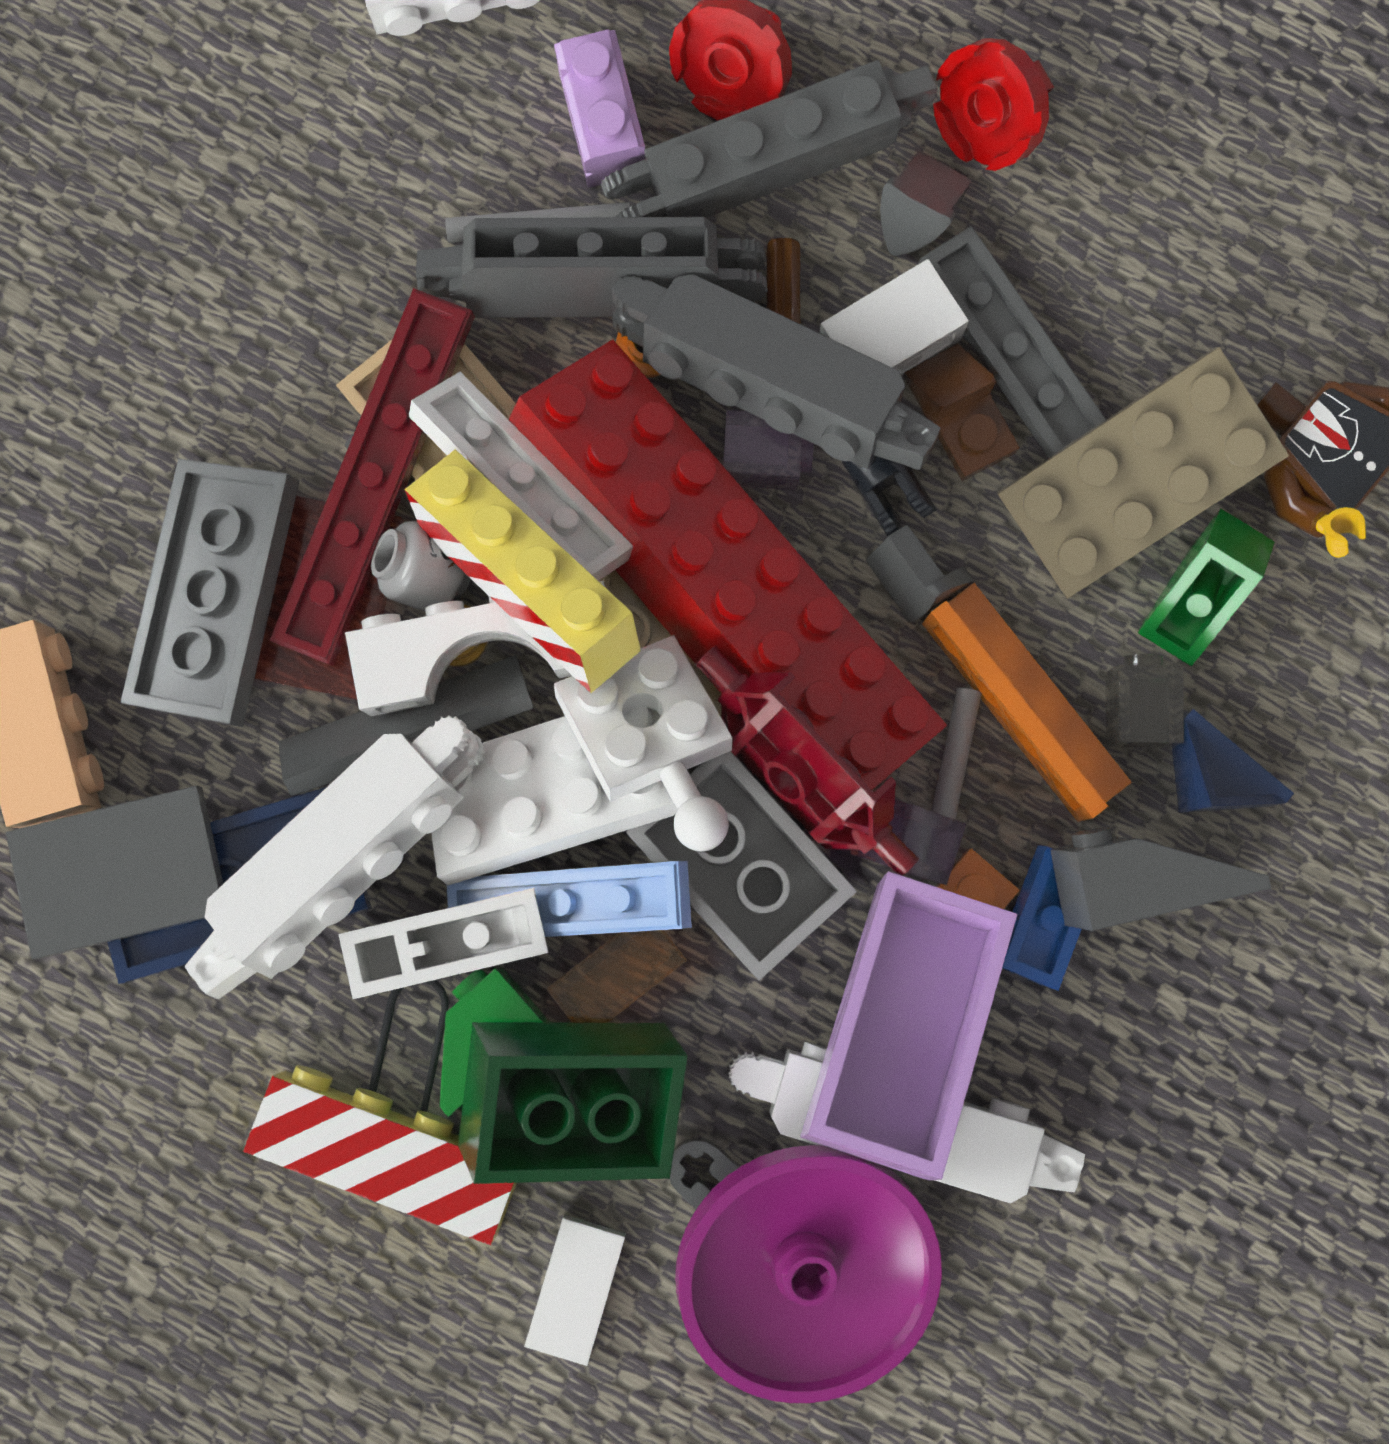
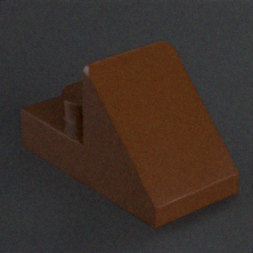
[903,344,1020,482]

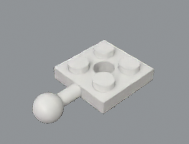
[554,635,732,851]

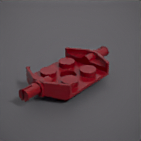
[695,645,920,876]

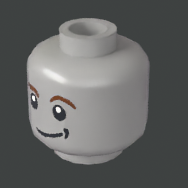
[371,521,470,612]

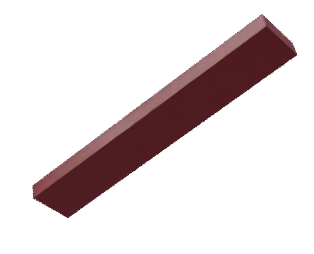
[270,288,475,666]

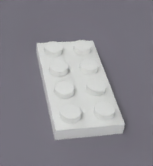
[432,706,678,885]

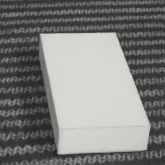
[524,1215,626,1366]

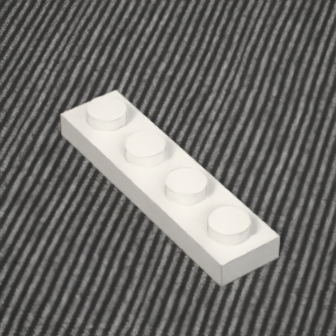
[409,372,634,581]

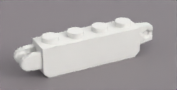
[185,715,485,1000]
[728,1042,1085,1203]

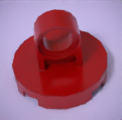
[669,0,792,121]
[933,38,1055,171]

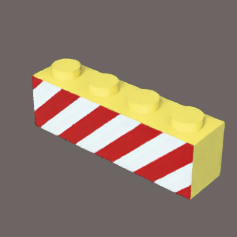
[404,449,641,693]
[243,1065,517,1246]

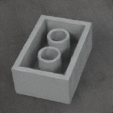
[626,752,857,981]

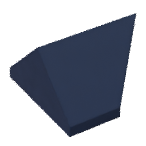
[1170,709,1294,813]

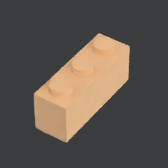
[0,620,104,828]

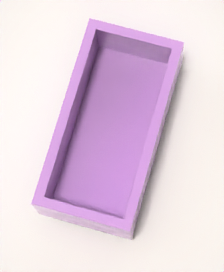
[800,871,1017,1181]

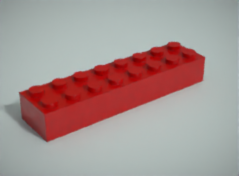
[509,339,947,790]

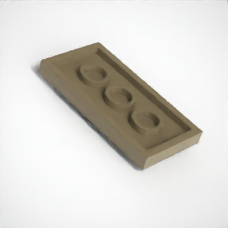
[997,347,1289,599]

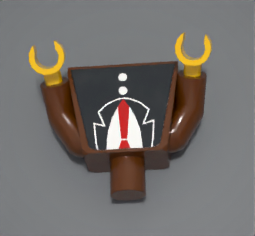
[1256,380,1389,558]

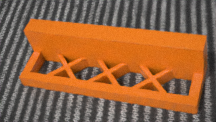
[922,583,1132,822]

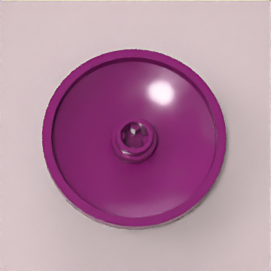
[675,1145,942,1403]

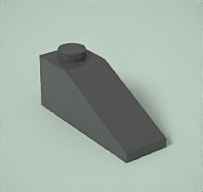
[1050,827,1271,931]

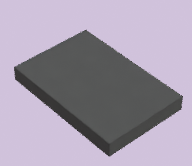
[6,786,223,959]

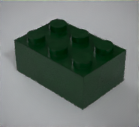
[458,1022,688,1184]

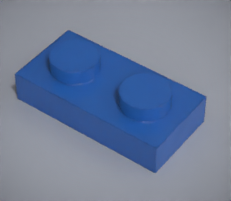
[1002,845,1082,991]

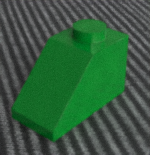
[1138,508,1275,667]
[439,967,550,1117]

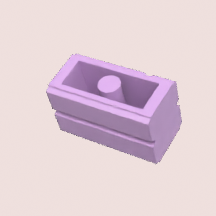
[554,29,645,187]

